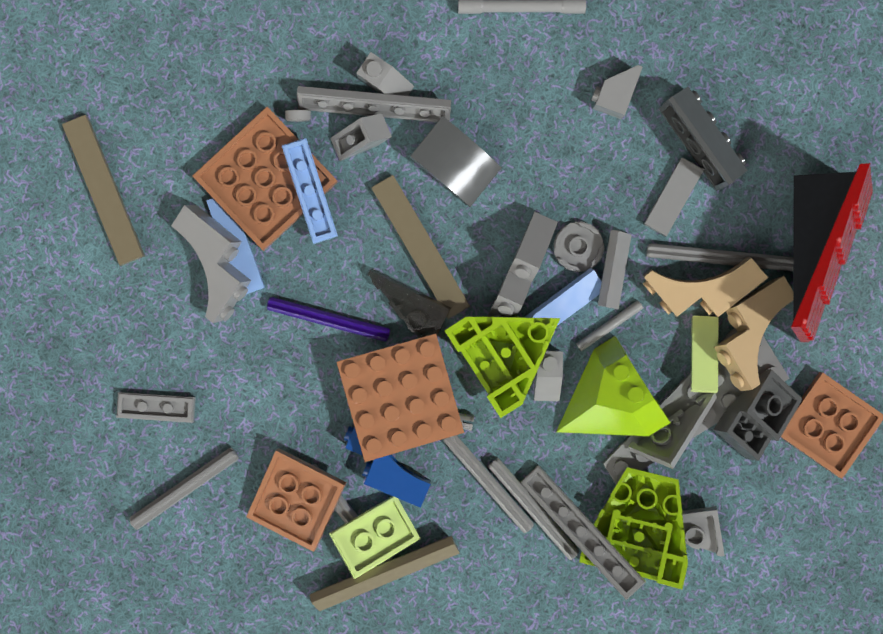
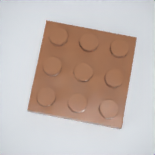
[781,372,883,479]
[246,448,347,552]

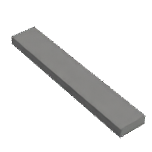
[297,86,451,122]
[520,465,646,600]

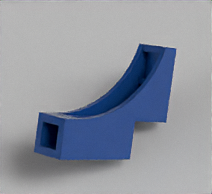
[344,426,431,508]

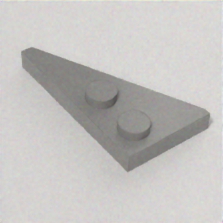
[628,393,717,469]
[634,506,725,557]

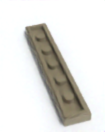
[62,115,145,266]
[371,175,470,319]
[309,536,460,611]

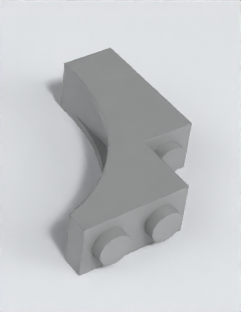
[171,205,251,323]
[487,212,558,317]

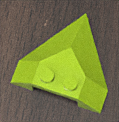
[445,316,560,418]
[556,336,671,436]

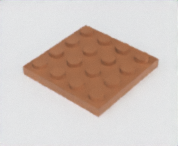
[193,107,338,251]
[336,334,464,462]

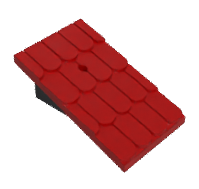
[791,163,873,342]

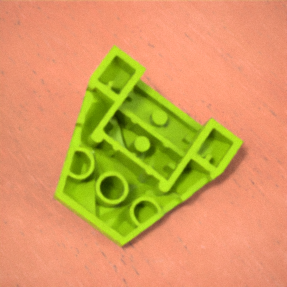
[579,467,688,589]

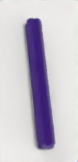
[267,297,390,342]

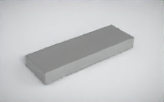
[643,158,704,237]
[598,230,632,310]
[116,392,196,423]

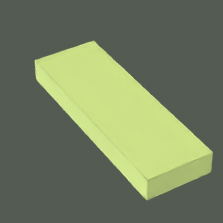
[691,316,719,393]

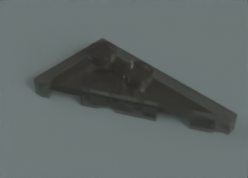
[368,268,451,338]

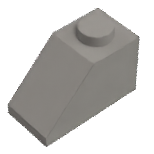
[356,52,414,96]
[591,65,643,119]
[330,113,392,161]
[534,350,563,401]

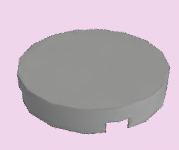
[553,221,604,272]

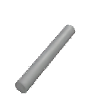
[576,300,643,352]

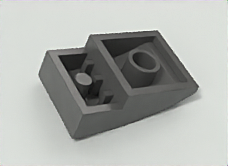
[410,116,502,207]
[713,369,803,461]

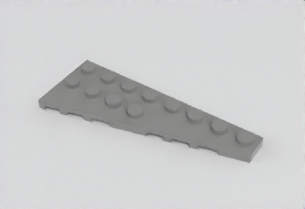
[602,328,789,485]

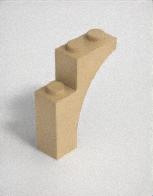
[643,257,768,317]
[714,276,793,391]

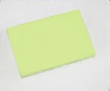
[328,496,421,579]

